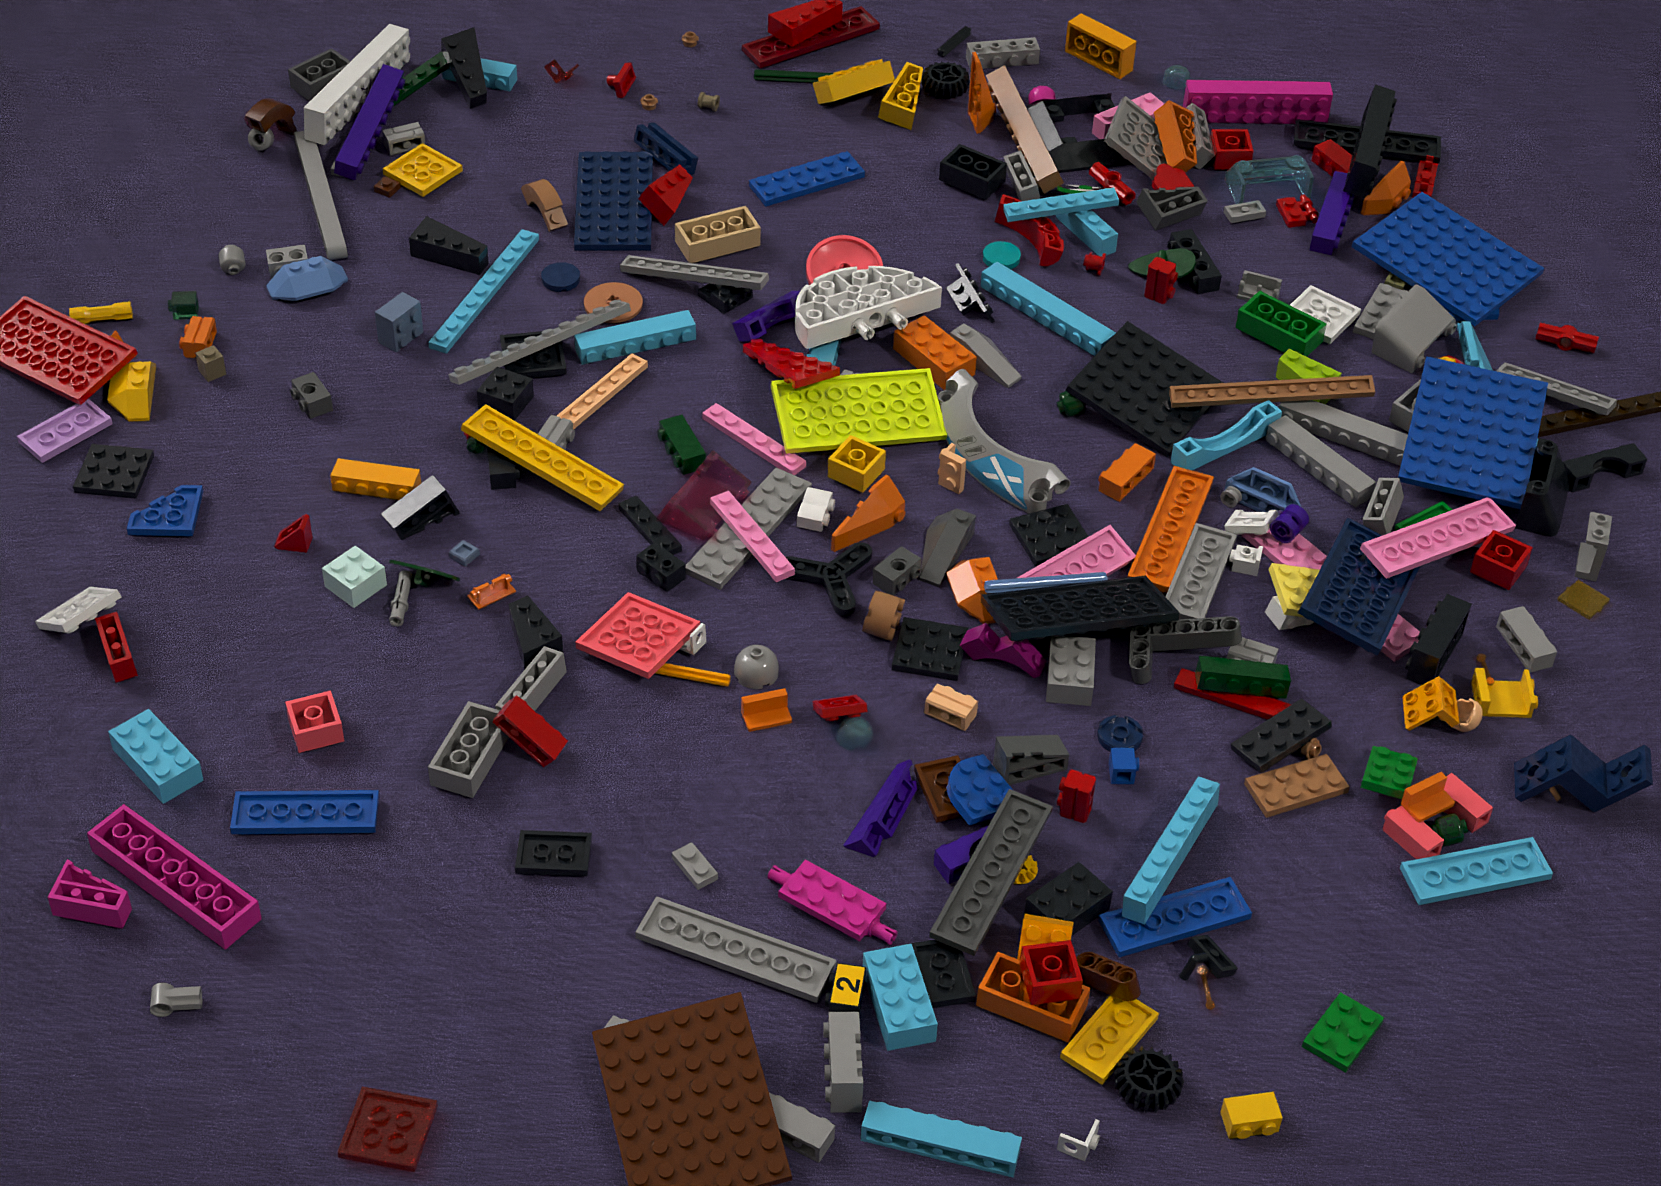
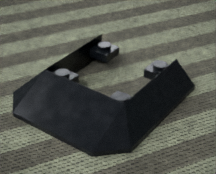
[1007,93,1132,173]

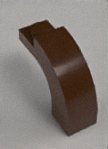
[245,98,297,135]

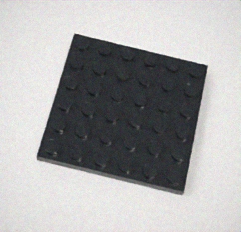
[1066,321,1223,457]

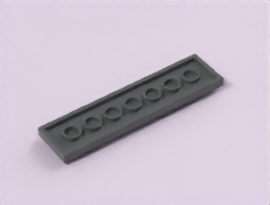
[929,789,1053,956]

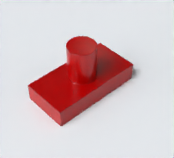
[607,63,636,98]

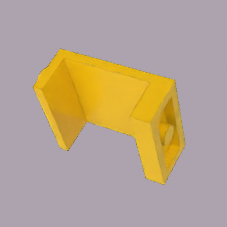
[1471,668,1538,718]

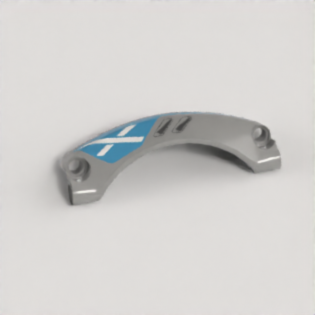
[938,369,1071,513]

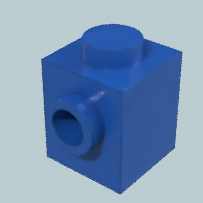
[1109,747,1139,784]

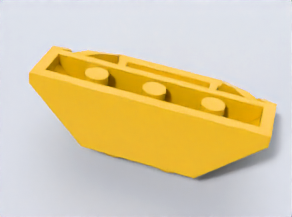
[107,361,156,422]

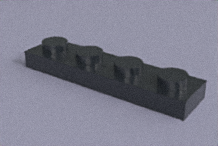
[618,495,682,555]

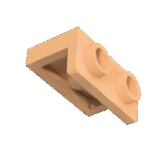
[938,443,966,494]

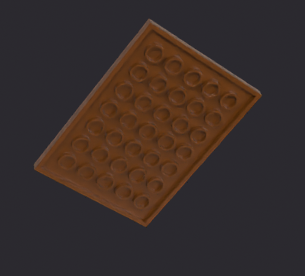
[592,992,793,1186]

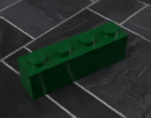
[1195,656,1291,699]

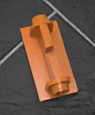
[467,574,516,610]

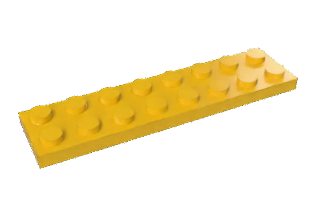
[461,404,624,511]

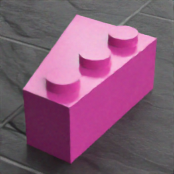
[48,859,132,929]

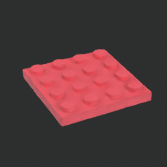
[575,592,700,679]

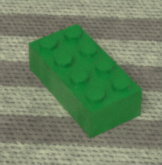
[1235,291,1327,357]

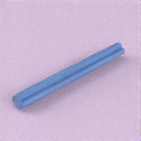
[984,572,1108,594]

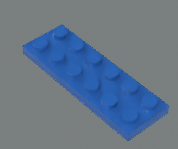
[749,151,865,207]
[230,790,379,834]
[1098,877,1252,958]

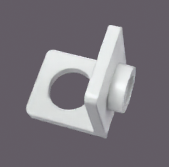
[680,623,706,655]
[1057,1119,1100,1161]

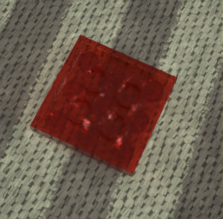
[337,1086,438,1172]

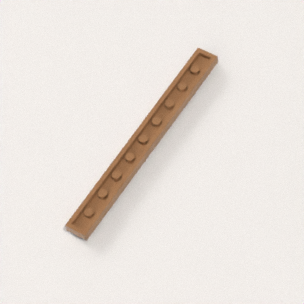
[1169,375,1375,408]

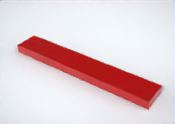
[1174,668,1292,719]

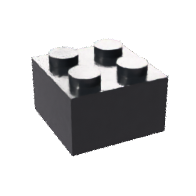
[477,367,534,421]

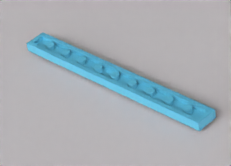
[428,229,539,354]

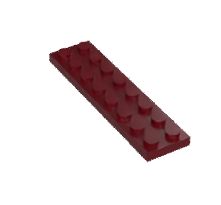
[742,6,880,68]

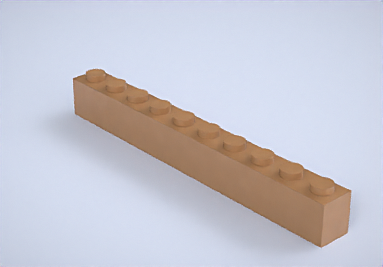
[986,65,1064,193]

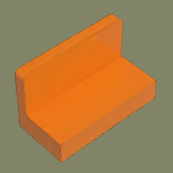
[741,688,792,732]
[1401,771,1455,823]

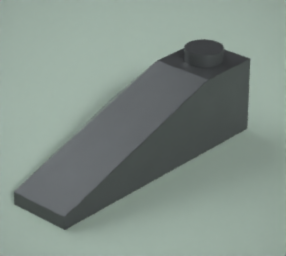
[920,508,976,587]

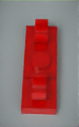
[1412,155,1438,198]

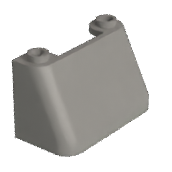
[1371,284,1457,373]

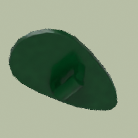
[1128,248,1196,279]
[389,560,460,587]

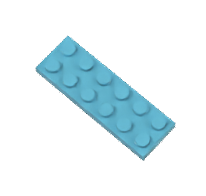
[1400,837,1553,905]

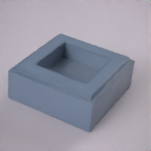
[449,540,480,567]

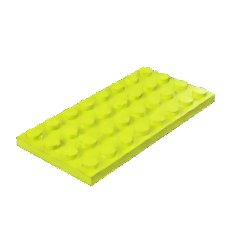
[771,368,947,454]

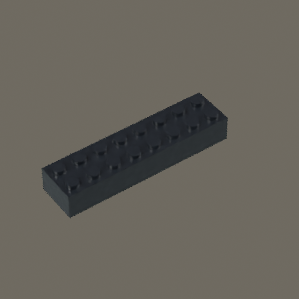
[1343,84,1397,198]

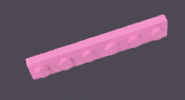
[702,403,806,475]
[710,490,795,582]

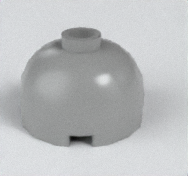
[734,645,779,689]

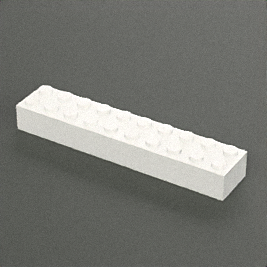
[304,24,410,145]

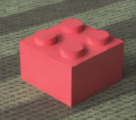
[285,690,344,753]

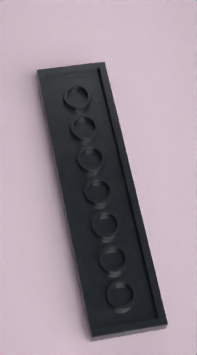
[1293,119,1441,164]

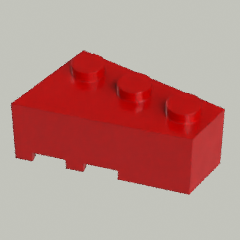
[638,165,693,226]

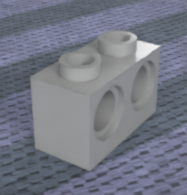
[266,245,308,279]

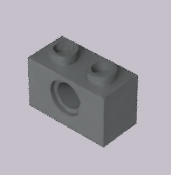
[290,372,333,419]
[873,546,921,595]

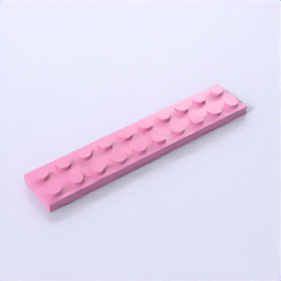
[1242,528,1420,662]

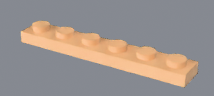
[557,354,648,430]

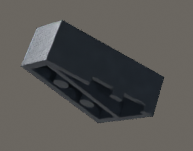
[509,595,563,670]

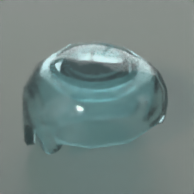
[1163,65,1190,89]
[836,717,873,751]

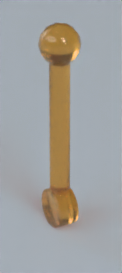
[1477,653,1495,686]
[1197,965,1215,1010]

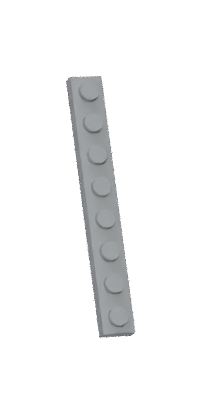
[620,255,769,290]

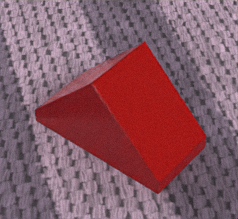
[274,514,313,553]

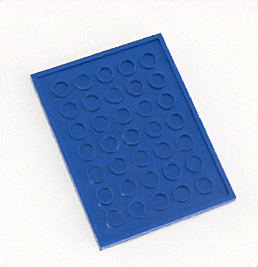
[1352,192,1544,326]
[1398,356,1548,509]

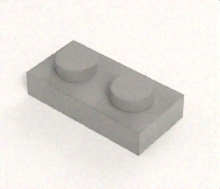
[1224,200,1266,223]
[672,842,718,890]

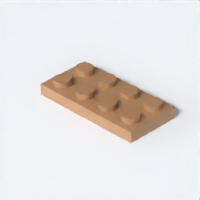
[1244,754,1349,818]

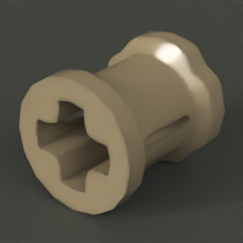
[697,92,720,112]

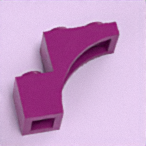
[960,623,1046,678]

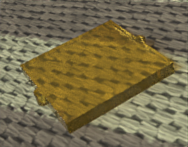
[1557,579,1610,620]

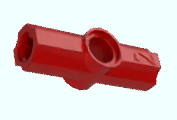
[1089,162,1136,205]
[1535,322,1599,353]

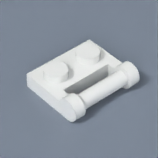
[1224,510,1278,535]

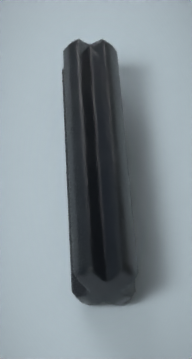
[937,26,971,57]

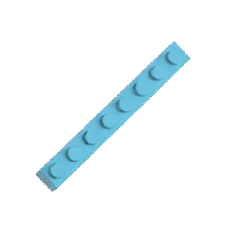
[981,262,1116,356]
[1122,776,1220,925]

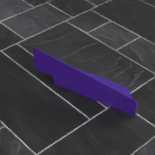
[843,759,917,857]

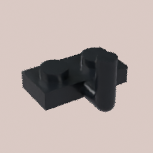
[1179,935,1238,981]

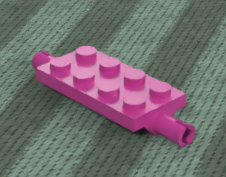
[767,860,898,945]

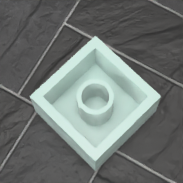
[322,546,387,608]

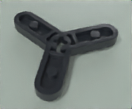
[786,542,872,616]

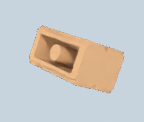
[924,683,978,731]

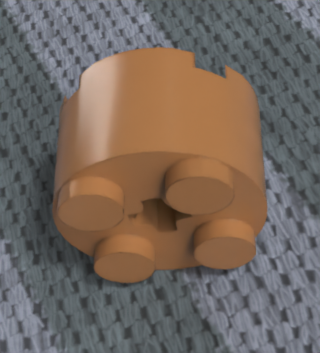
[862,590,905,641]

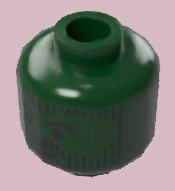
[1431,813,1468,847]

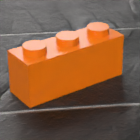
[1098,443,1156,502]

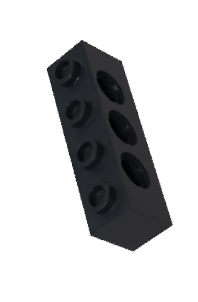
[1167,229,1222,294]

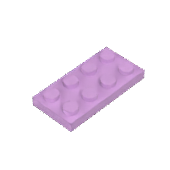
[17,399,113,463]

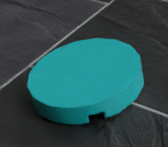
[983,241,1021,269]

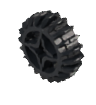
[922,61,970,100]
[1114,1046,1184,1113]

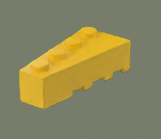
[878,62,923,130]

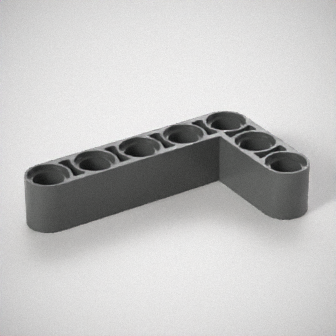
[1129,616,1242,684]

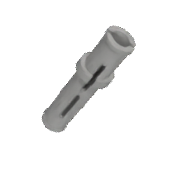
[389,570,413,627]

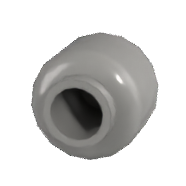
[248,129,274,151]
[219,245,246,275]

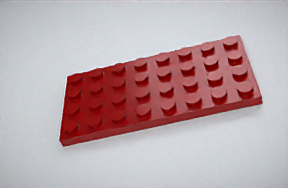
[0,296,138,405]

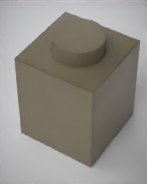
[195,345,226,382]

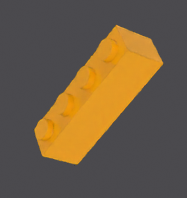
[330,458,421,500]

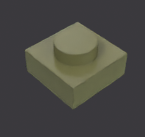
[1384,272,1407,290]

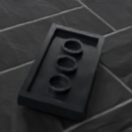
[1231,698,1332,773]

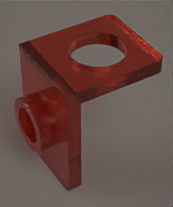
[544,59,579,83]

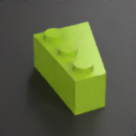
[1276,349,1342,404]

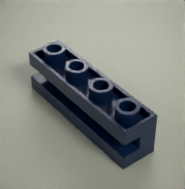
[634,122,698,175]

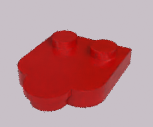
[1152,164,1194,190]

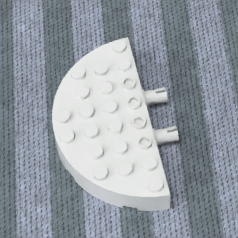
[795,266,942,349]

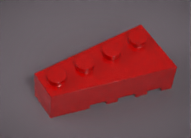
[768,0,843,47]

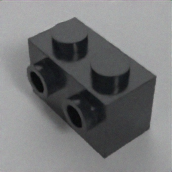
[636,542,686,592]

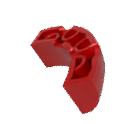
[994,194,1064,266]

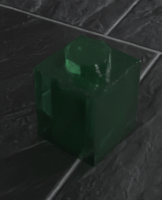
[168,291,199,320]

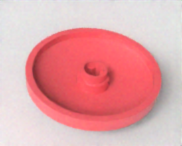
[806,235,883,285]

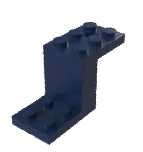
[1514,734,1653,813]

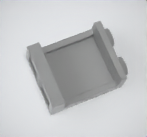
[1575,512,1612,581]

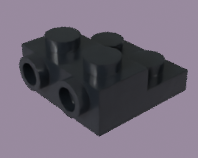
[698,283,753,314]

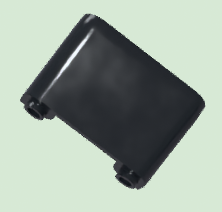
[1515,438,1570,537]

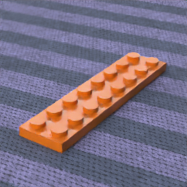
[1127,466,1214,593]

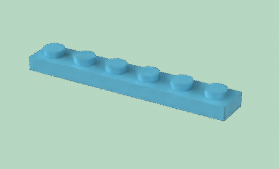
[1003,188,1119,222]

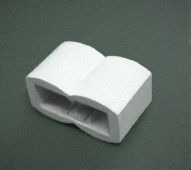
[797,487,835,532]

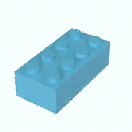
[108,709,204,804]
[863,944,938,1051]

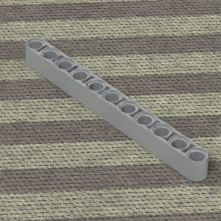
[294,131,348,261]

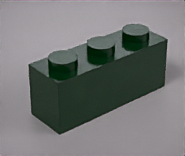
[657,414,706,475]

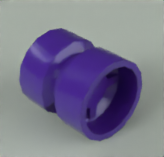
[1270,504,1309,544]

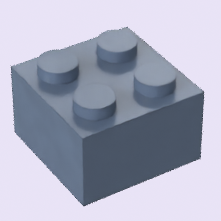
[375,292,423,352]

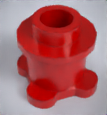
[1083,252,1106,276]

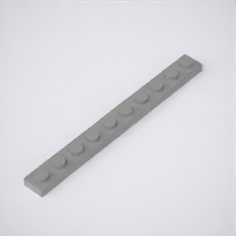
[448,300,631,385]

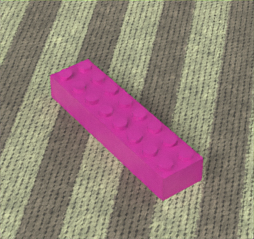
[1183,80,1333,124]
[87,804,262,950]

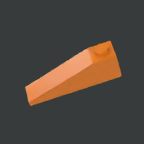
[831,475,905,552]

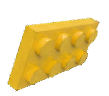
[1060,995,1159,1085]

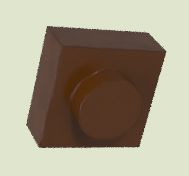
[374,176,401,198]

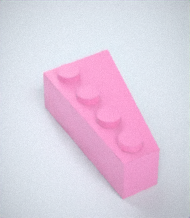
[1092,93,1165,139]

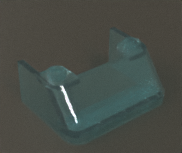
[1225,155,1314,204]

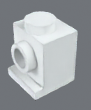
[1229,545,1263,576]

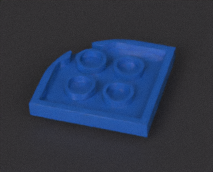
[946,754,1014,825]

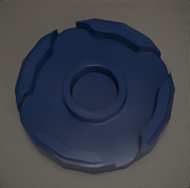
[541,262,580,292]
[1097,715,1143,752]

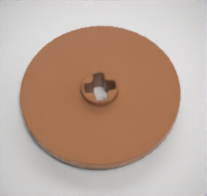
[584,282,643,323]

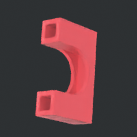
[1382,773,1493,859]

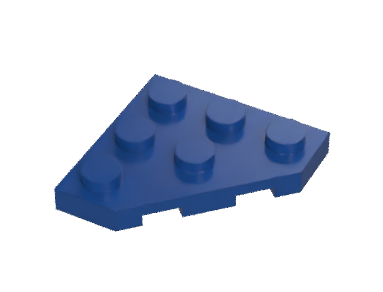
[127,485,204,536]

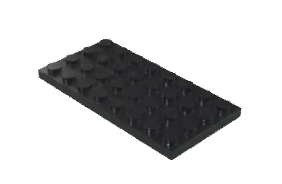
[981,575,1180,642]

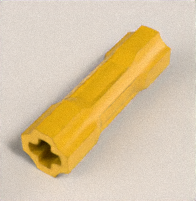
[69,302,133,324]

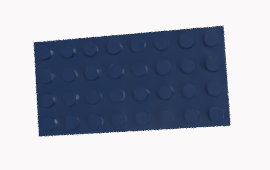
[574,151,653,251]
[1298,517,1420,656]

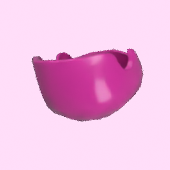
[1028,85,1056,104]

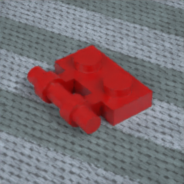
[1276,195,1318,228]

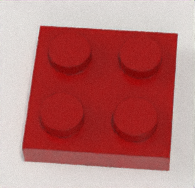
[812,695,868,721]

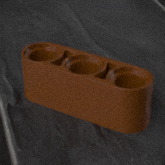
[1076,952,1141,1001]

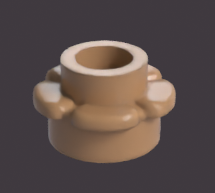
[682,31,699,47]
[640,94,658,110]
[1301,738,1322,759]

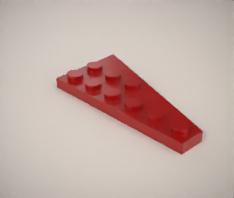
[743,339,840,389]

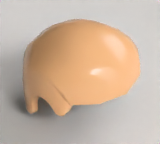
[1453,698,1483,732]

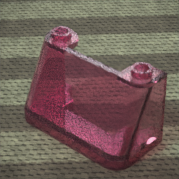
[657,450,752,540]

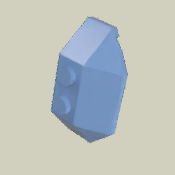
[266,256,348,301]
[1225,467,1301,515]

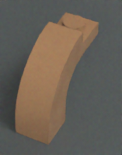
[521,179,568,232]

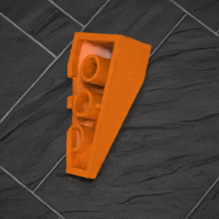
[968,52,996,134]

